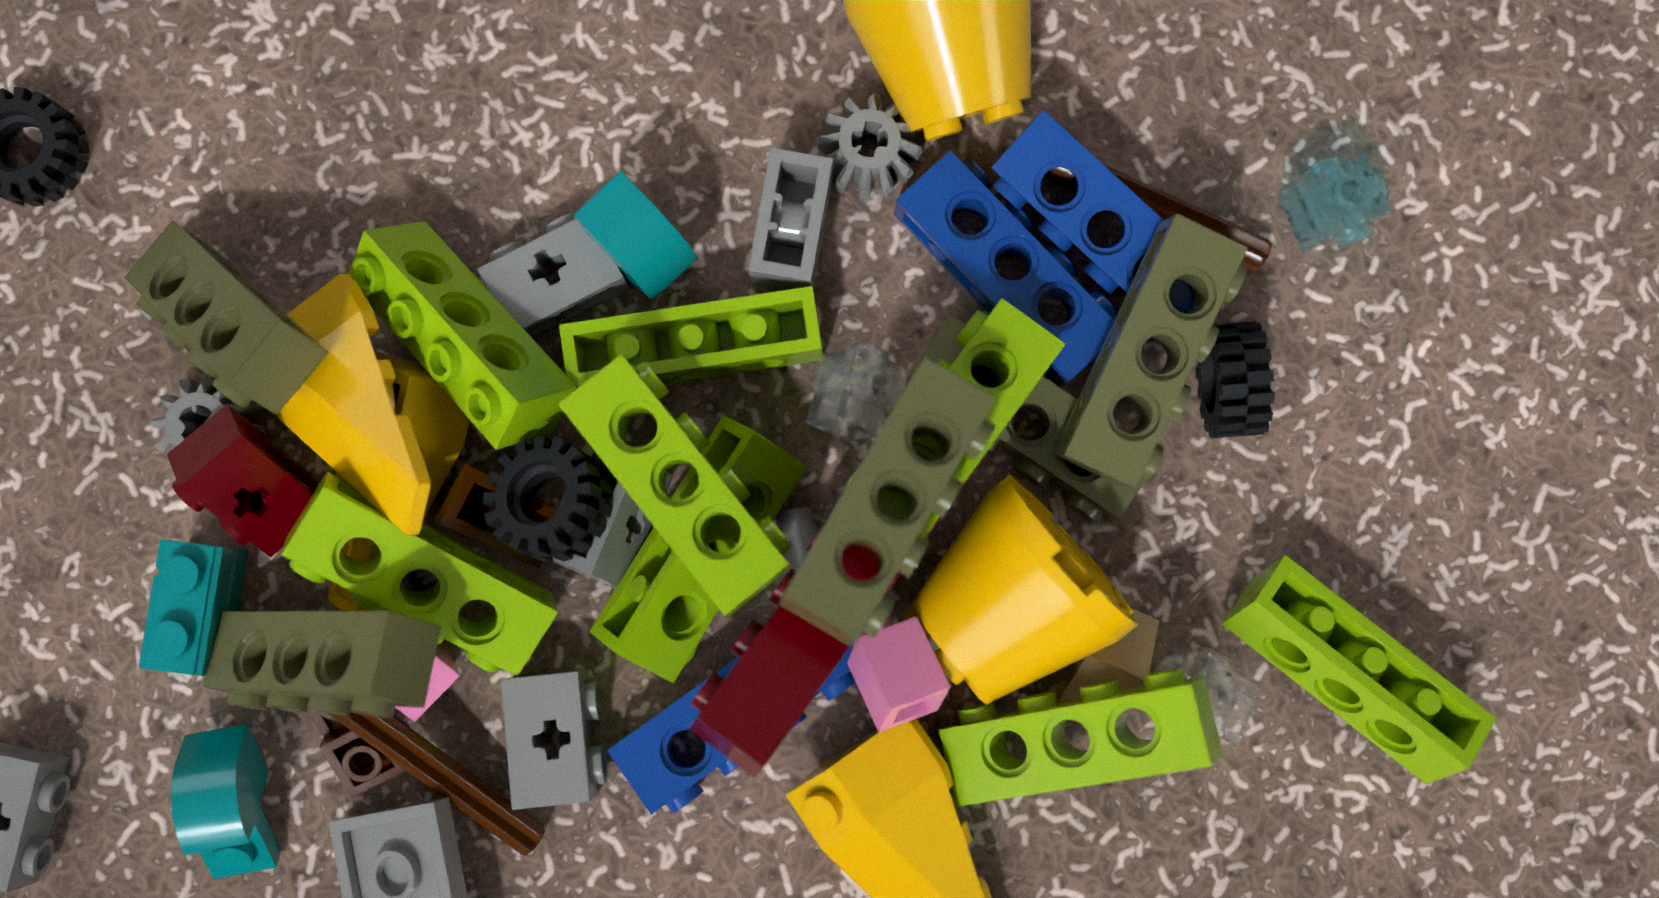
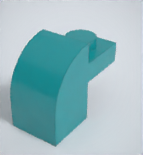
[573,171,698,301]
[171,723,280,879]

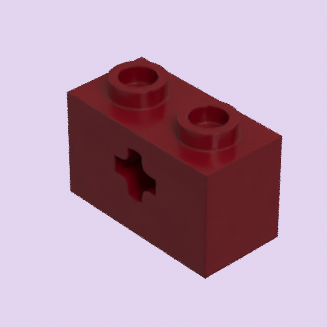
[167,404,318,557]

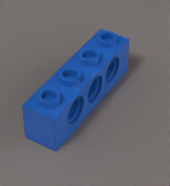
[991,109,1194,314]
[893,150,1118,389]
[607,647,855,815]

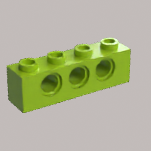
[348,221,576,450]
[559,286,823,390]
[842,298,1066,538]
[558,354,793,616]
[589,415,806,683]
[281,471,558,677]
[1221,555,1497,784]
[939,668,1223,807]

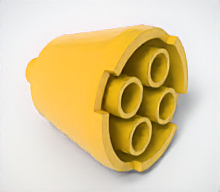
[843,0,1031,142]
[903,474,1139,705]

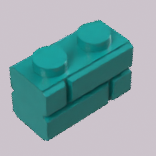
[138,539,249,676]

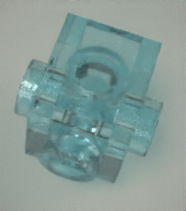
[1278,154,1391,253]

